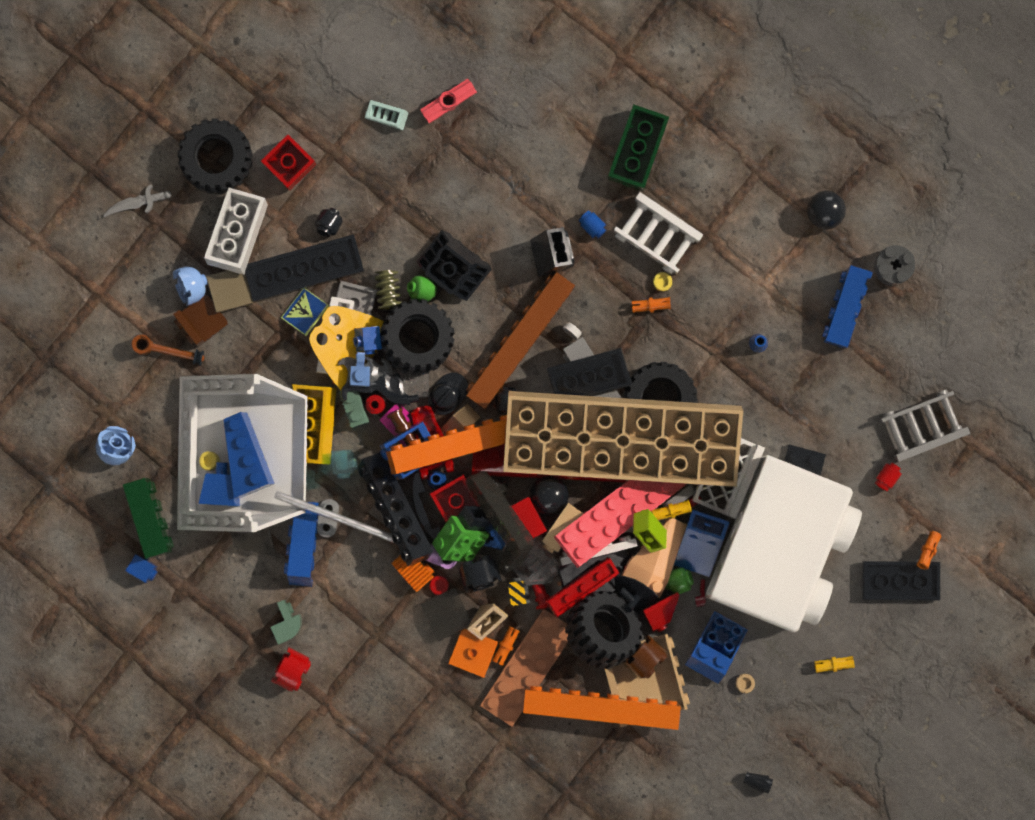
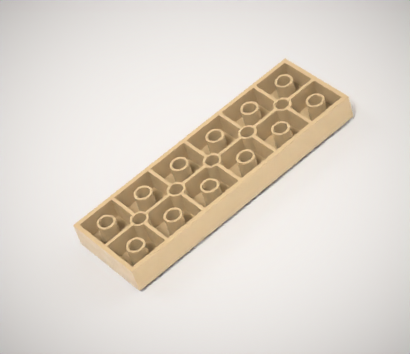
[503,391,743,487]

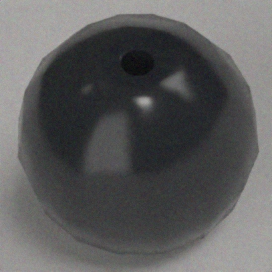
[806,190,846,230]
[529,476,569,516]

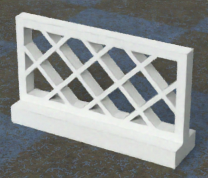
[692,438,765,519]

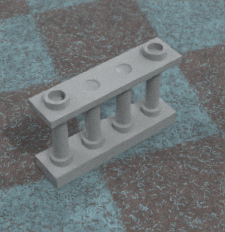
[879,389,970,463]

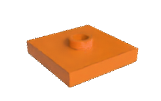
[448,628,498,678]

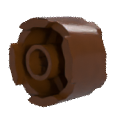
[623,635,668,679]

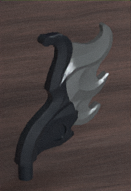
[337,356,419,405]

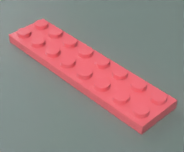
[554,480,687,568]

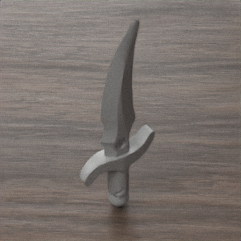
[103,185,171,217]

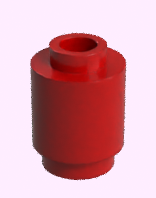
[366,394,386,414]
[875,462,902,492]

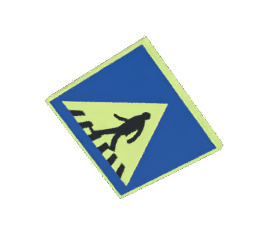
[281,288,329,336]

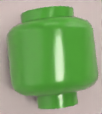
[407,276,437,302]
[665,567,694,594]

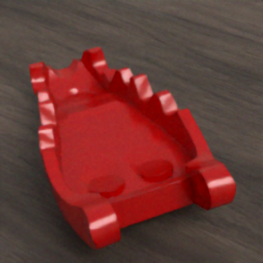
[411,406,454,480]

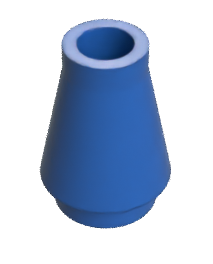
[749,334,768,353]
[427,470,446,489]

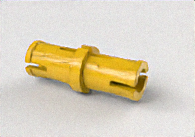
[651,500,692,521]
[814,656,855,673]

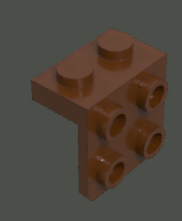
[173,295,228,346]

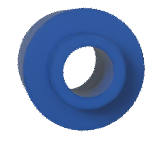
[578,210,606,238]

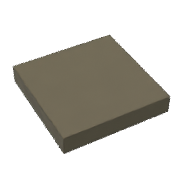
[206,270,253,313]

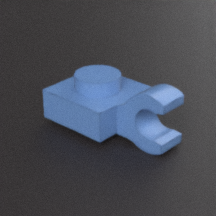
[349,352,370,387]

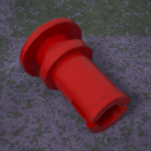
[531,579,550,609]

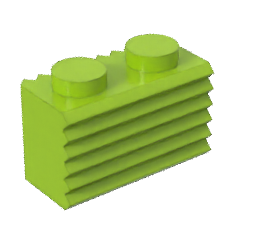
[633,509,667,553]

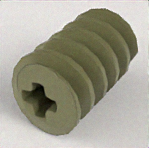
[374,270,401,311]

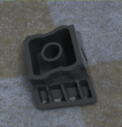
[417,230,492,301]

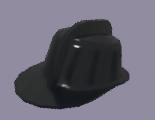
[428,372,468,415]

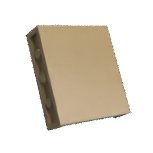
[604,634,690,727]

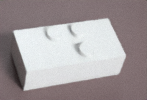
[204,188,268,275]

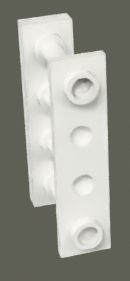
[614,192,703,275]

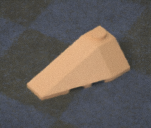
[621,517,687,598]

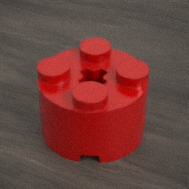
[271,647,311,692]

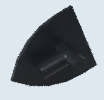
[614,575,658,614]

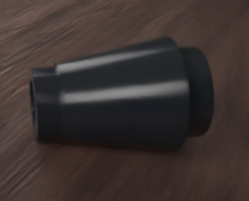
[743,772,773,794]

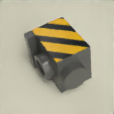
[508,577,530,606]

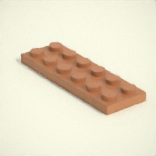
[480,609,568,727]

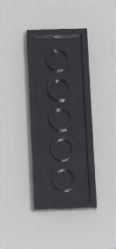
[245,234,364,302]

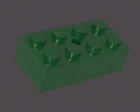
[608,104,669,192]
[123,478,174,559]

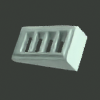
[364,100,408,130]

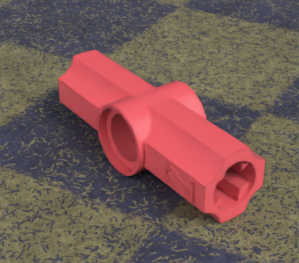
[420,79,477,124]

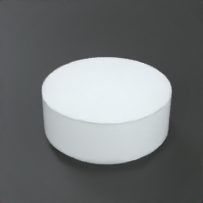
[563,322,582,340]

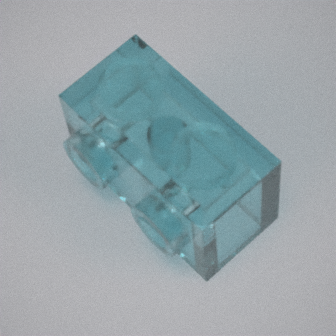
[331,450,358,479]

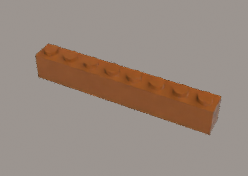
[466,272,575,410]

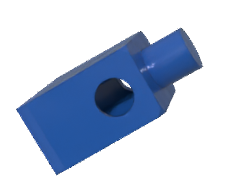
[199,462,240,506]

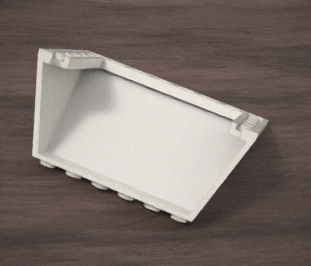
[177,374,308,532]

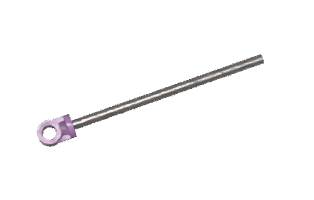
[274,491,457,569]

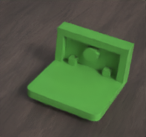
[432,516,489,562]

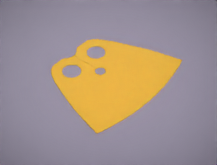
[309,306,384,390]

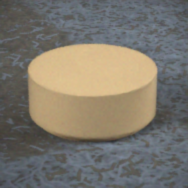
[735,674,755,693]

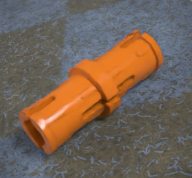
[632,297,671,313]
[916,531,941,570]
[492,626,520,666]

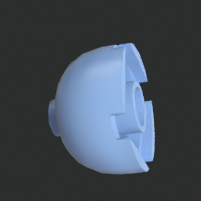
[173,267,208,306]
[95,426,136,465]

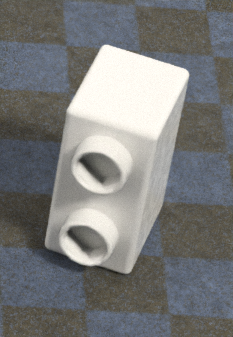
[705,455,862,632]

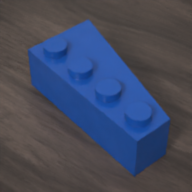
[822,265,873,349]
[223,412,275,498]
[284,502,319,587]

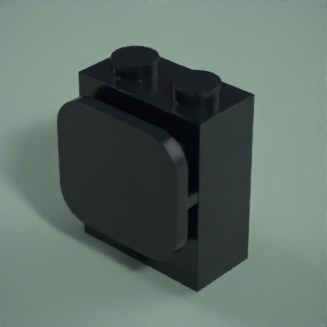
[530,227,574,277]

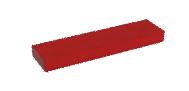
[545,557,620,617]

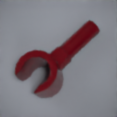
[694,580,706,607]

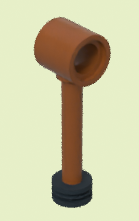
[132,335,205,366]

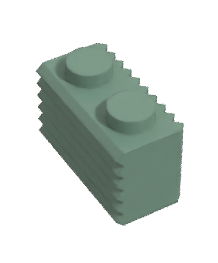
[339,391,370,429]

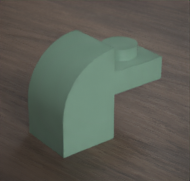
[271,600,302,645]

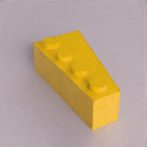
[292,384,337,464]

